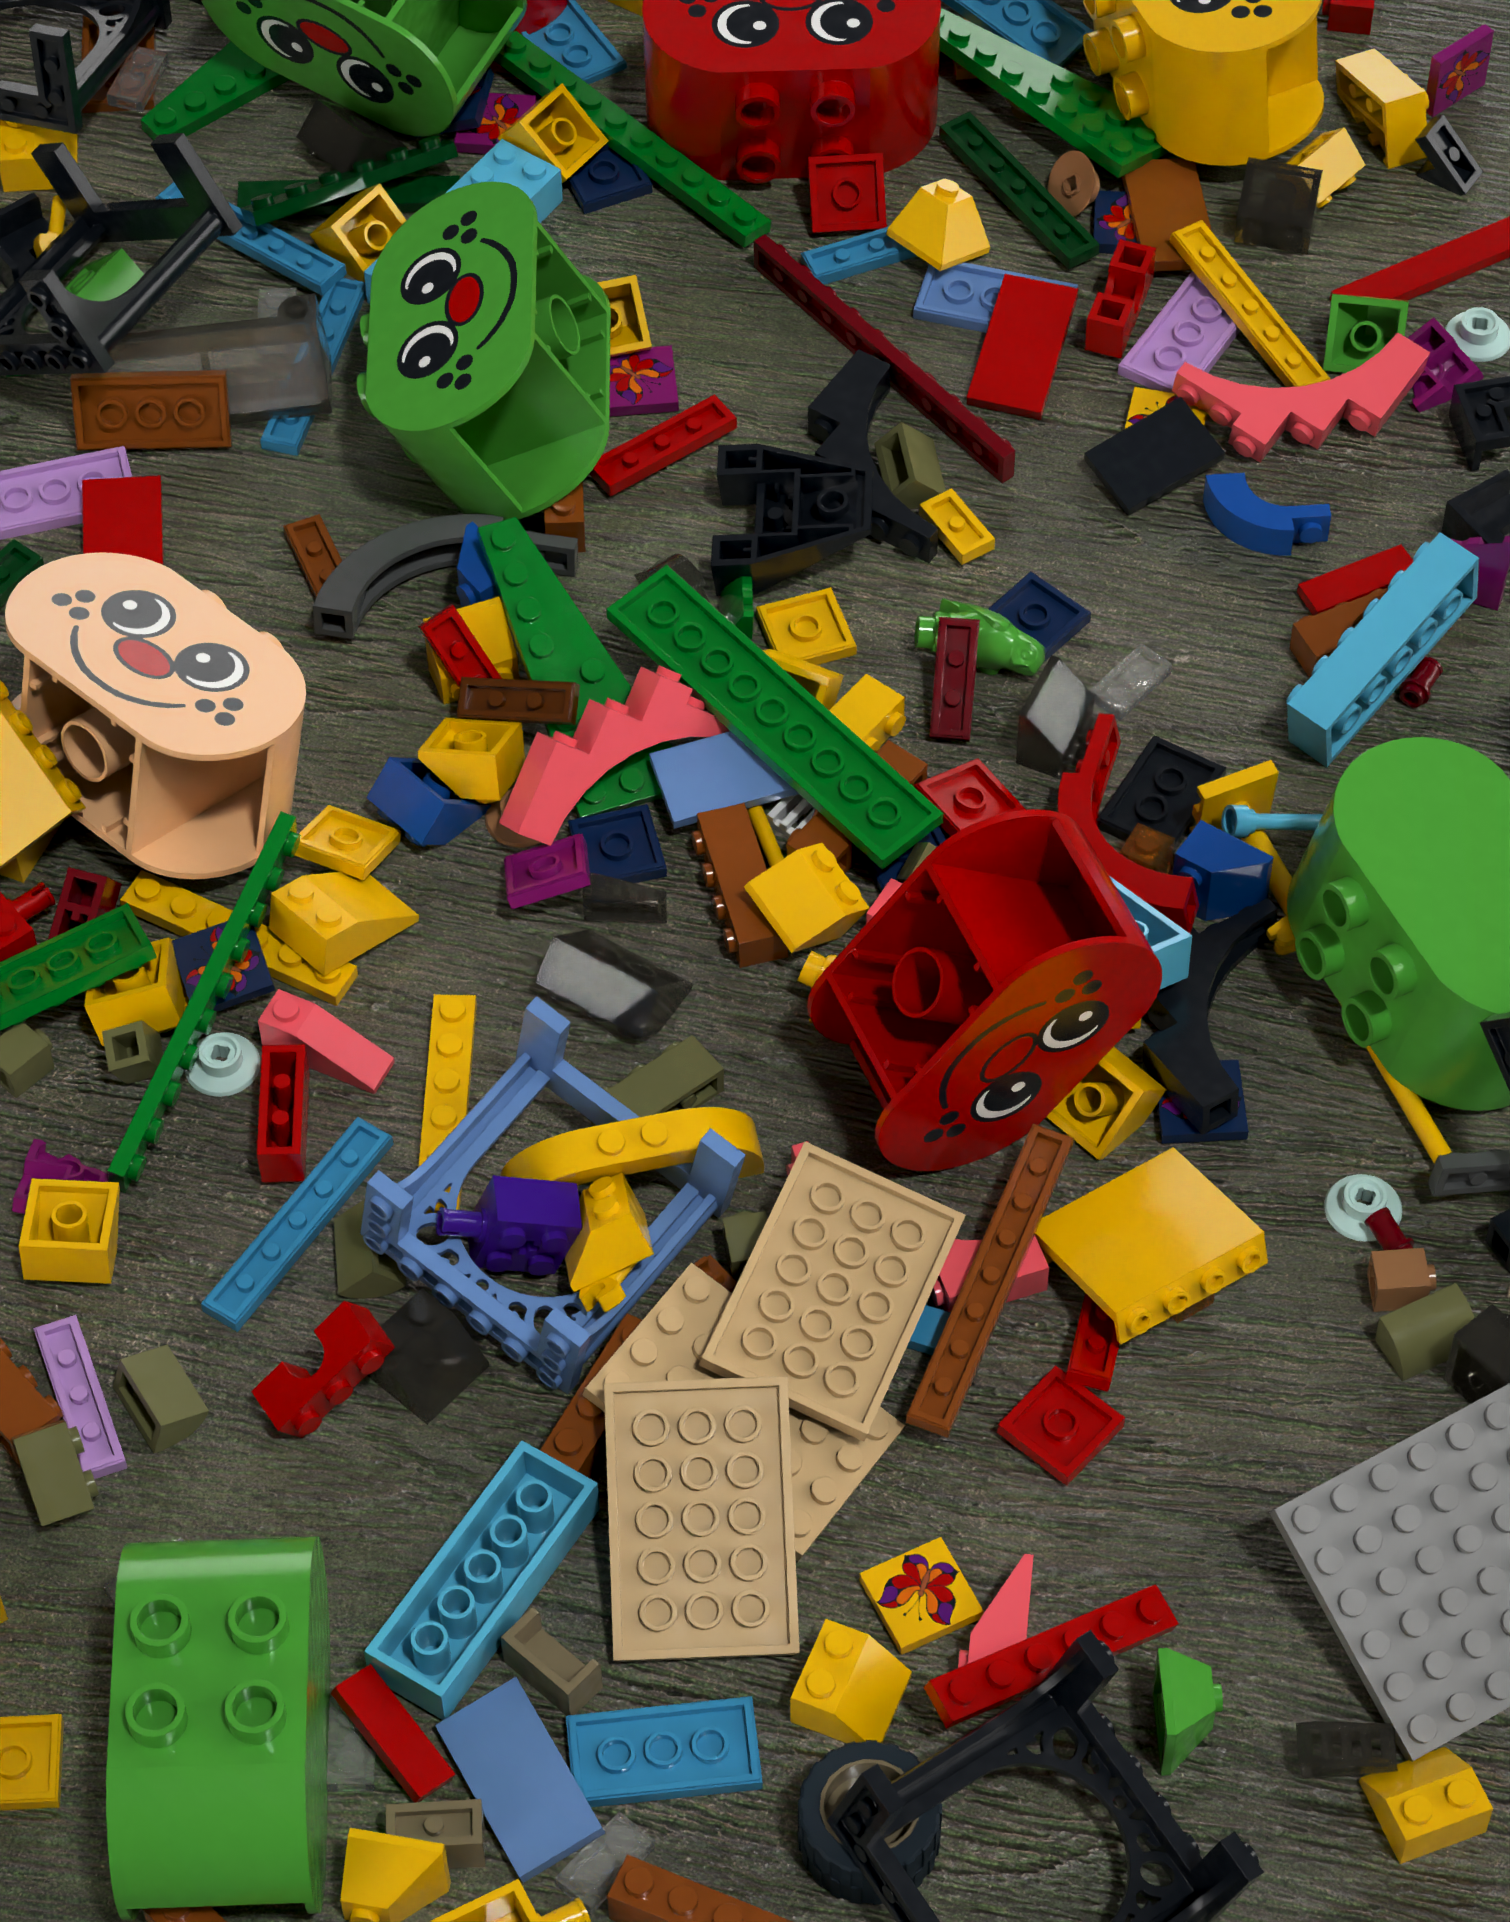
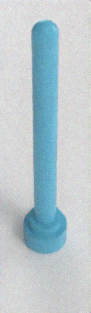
[1221,804,1323,838]

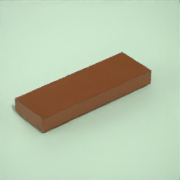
[283,514,342,599]

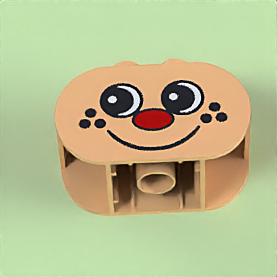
[5,553,306,879]

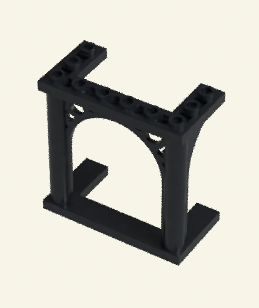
[0,0,172,134]
[0,133,243,375]
[827,1630,1264,1922]

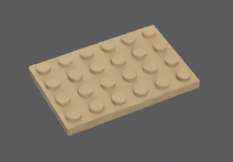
[699,1141,966,1441]
[582,1262,905,1562]
[604,1376,800,1662]

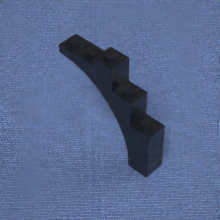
[808,349,938,563]
[1142,898,1278,1135]

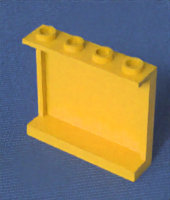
[0,680,86,869]
[1035,1147,1268,1344]

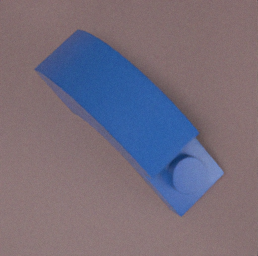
[1203,472,1331,556]

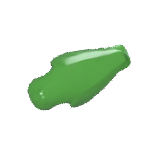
[914,598,1045,676]

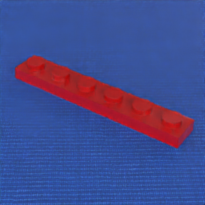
[924,1584,1179,1729]

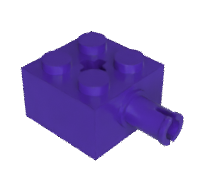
[436,1175,582,1276]

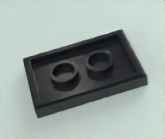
[1084,397,1225,516]
[1097,735,1226,862]

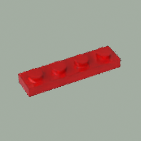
[589,394,737,497]

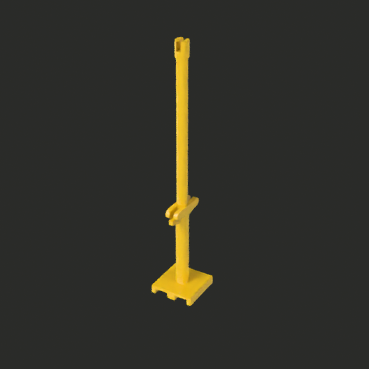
[1189,760,1452,1165]

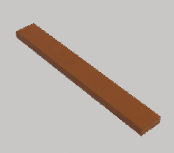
[906,1124,1074,1438]

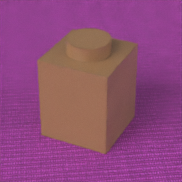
[1367,1248,1436,1312]

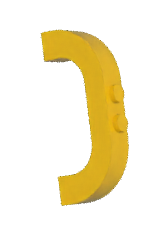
[501,1107,764,1186]

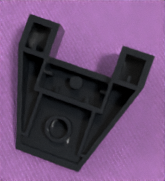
[711,444,874,596]

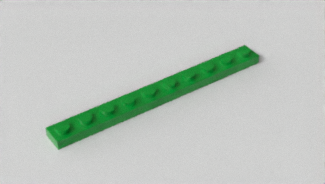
[494,31,772,248]
[107,811,301,1193]

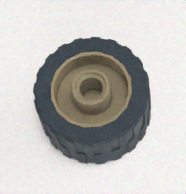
[798,1740,942,1905]

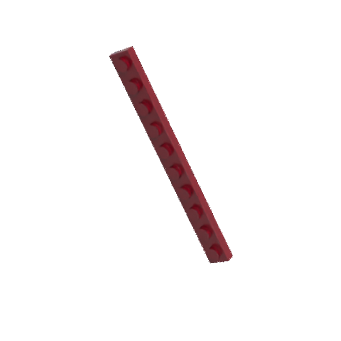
[753,234,1015,484]

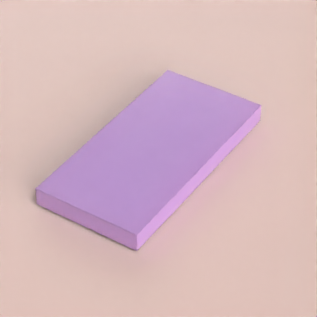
[1118,270,1241,393]
[0,446,132,540]

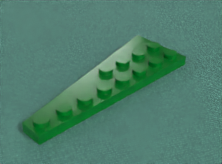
[939,8,1170,178]
[140,41,290,141]
[477,517,672,818]

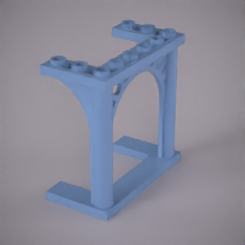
[360,996,746,1395]

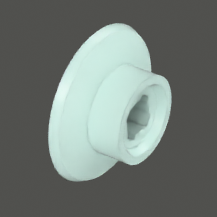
[1445,307,1510,362]
[184,1032,261,1097]
[1324,1174,1402,1242]

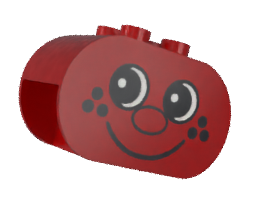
[642,0,941,183]
[807,809,1162,1171]

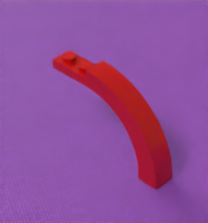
[1058,713,1199,933]

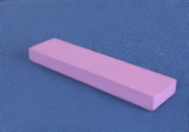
[33,1315,127,1479]

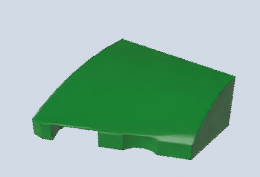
[719,576,754,640]

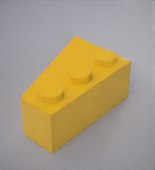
[1335,48,1429,169]

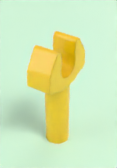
[33,195,66,258]
[579,1262,638,1312]

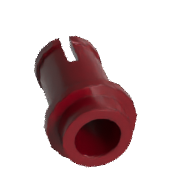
[1400,657,1443,707]
[1364,1207,1415,1250]

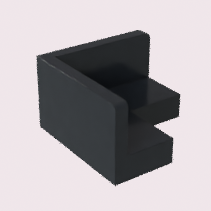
[0,193,49,288]
[1449,376,1510,471]
[1441,469,1510,573]

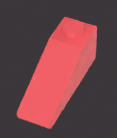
[258,989,395,1094]
[958,1554,1034,1701]

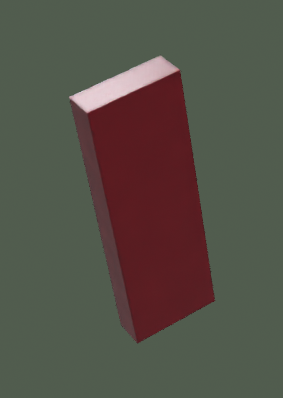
[930,617,980,742]

